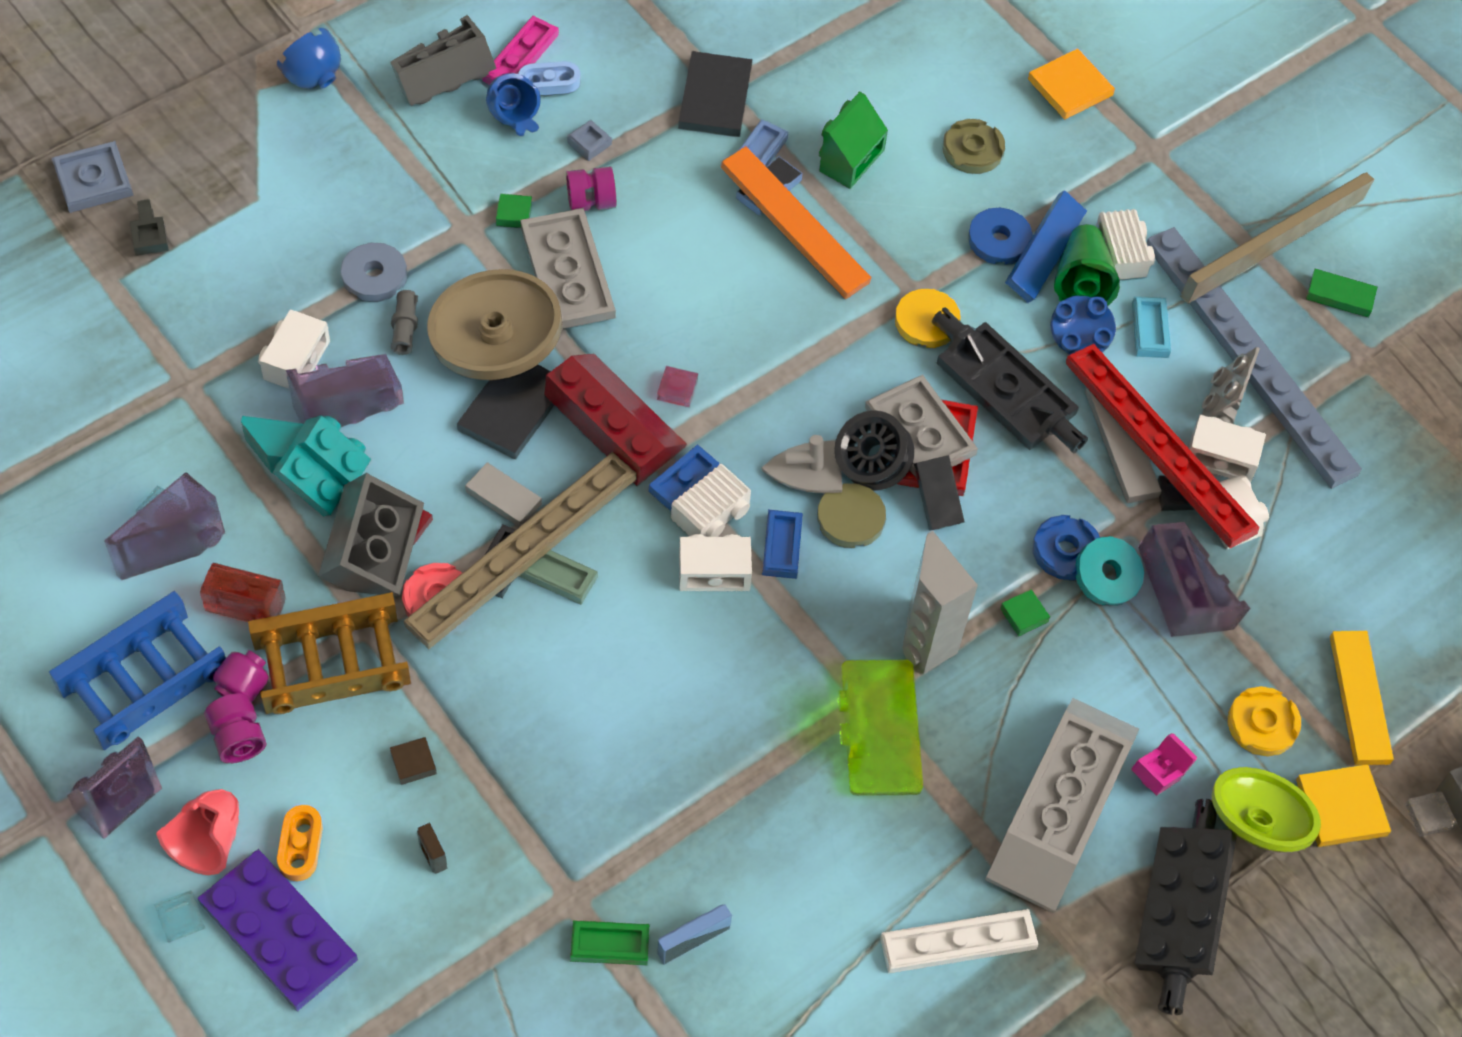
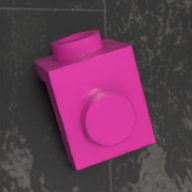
[1131,733,1197,796]

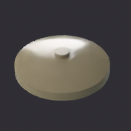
[427,269,563,380]

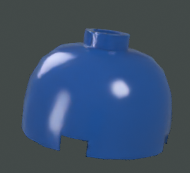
[277,28,341,89]

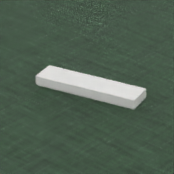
[880,909,1038,974]

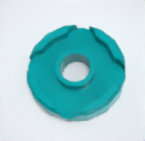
[1075,536,1144,606]

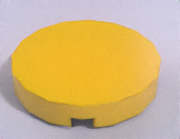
[895,289,961,348]
[1227,686,1301,757]

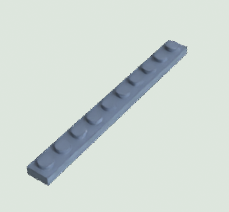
[1146,227,1362,489]

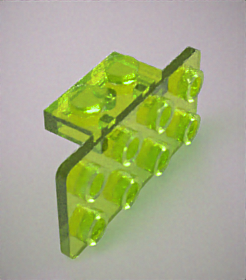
[838,660,923,796]

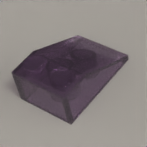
[104,472,225,580]
[67,736,162,839]

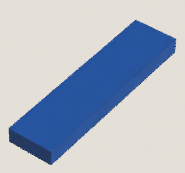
[1005,190,1087,303]

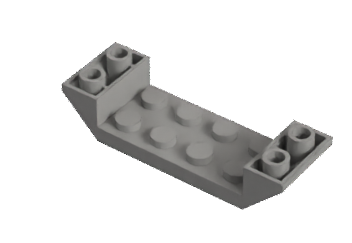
[985,698,1139,913]

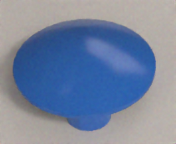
[1050,295,1116,355]

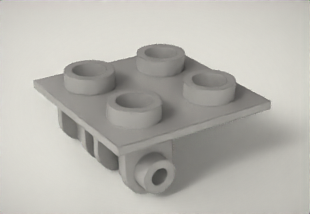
[1202,347,1260,424]

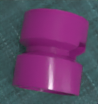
[566,166,617,211]
[204,693,267,764]

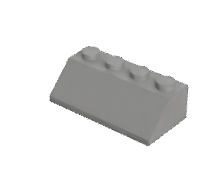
[902,531,978,674]

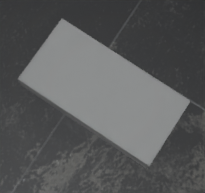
[465,462,542,527]

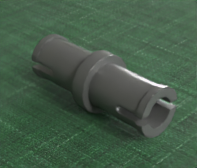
[391,290,418,355]

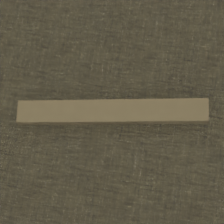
[1180,172,1375,304]
[404,452,636,649]

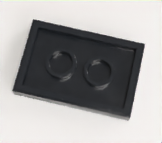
[678,51,753,137]
[457,365,554,460]

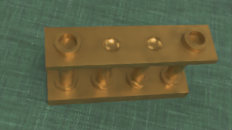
[248,592,411,714]

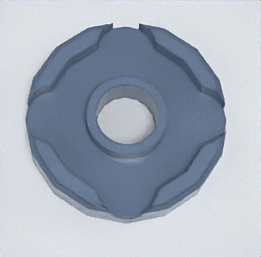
[341,242,407,302]

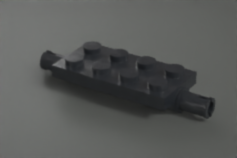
[932,307,1088,454]
[1134,799,1237,1015]

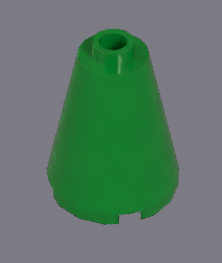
[1054,224,1120,306]

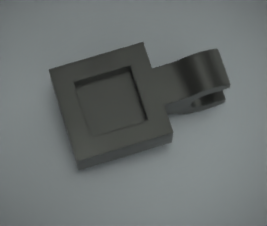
[130,199,169,256]

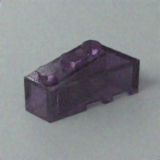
[286,354,404,427]
[1138,522,1251,637]

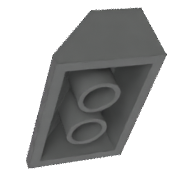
[318,473,424,597]

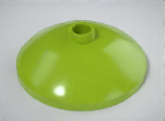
[1211,767,1321,852]

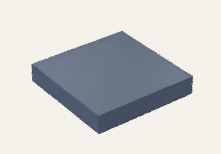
[52,141,133,213]

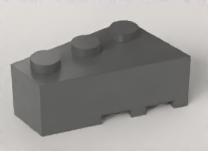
[390,15,497,106]

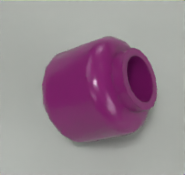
[213,650,269,702]

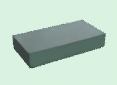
[519,550,598,605]

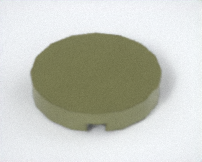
[943,119,1005,174]
[817,483,886,548]

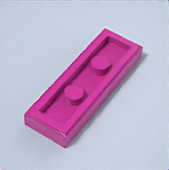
[482,16,559,85]

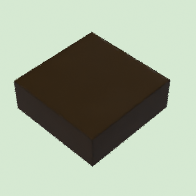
[390,737,437,785]
[417,822,448,874]

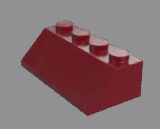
[544,353,687,486]

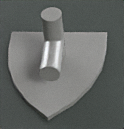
[762,435,842,493]

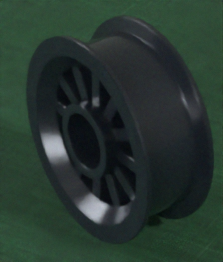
[834,410,915,491]

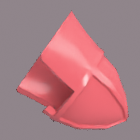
[156,789,239,876]

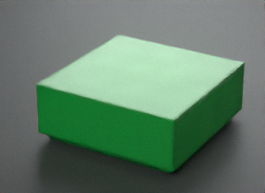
[496,193,532,228]
[1000,589,1050,637]

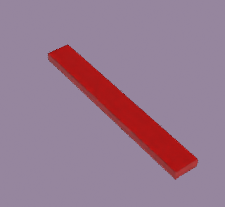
[1066,344,1260,548]

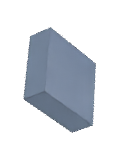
[567,120,612,161]

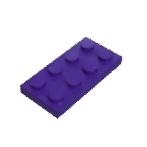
[197,849,358,1012]

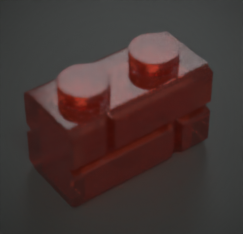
[200,562,286,622]

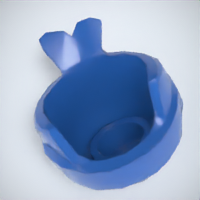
[486,73,541,136]

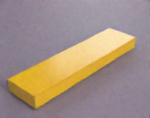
[1330,631,1394,765]

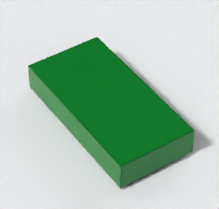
[1306,268,1378,318]
[570,920,650,966]

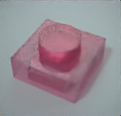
[657,366,698,408]

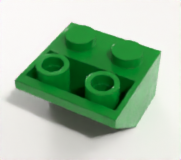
[819,91,888,189]

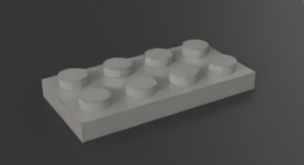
[520,208,616,329]

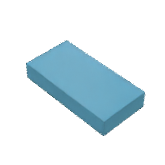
[1132,296,1171,358]

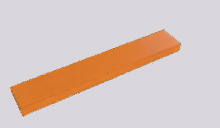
[721,146,872,300]

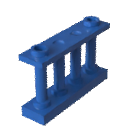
[49,590,226,750]

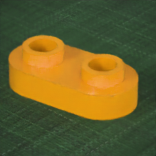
[277,805,323,881]

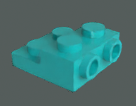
[273,415,371,517]

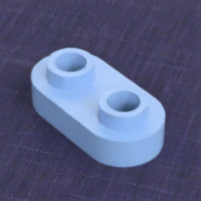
[518,61,581,95]

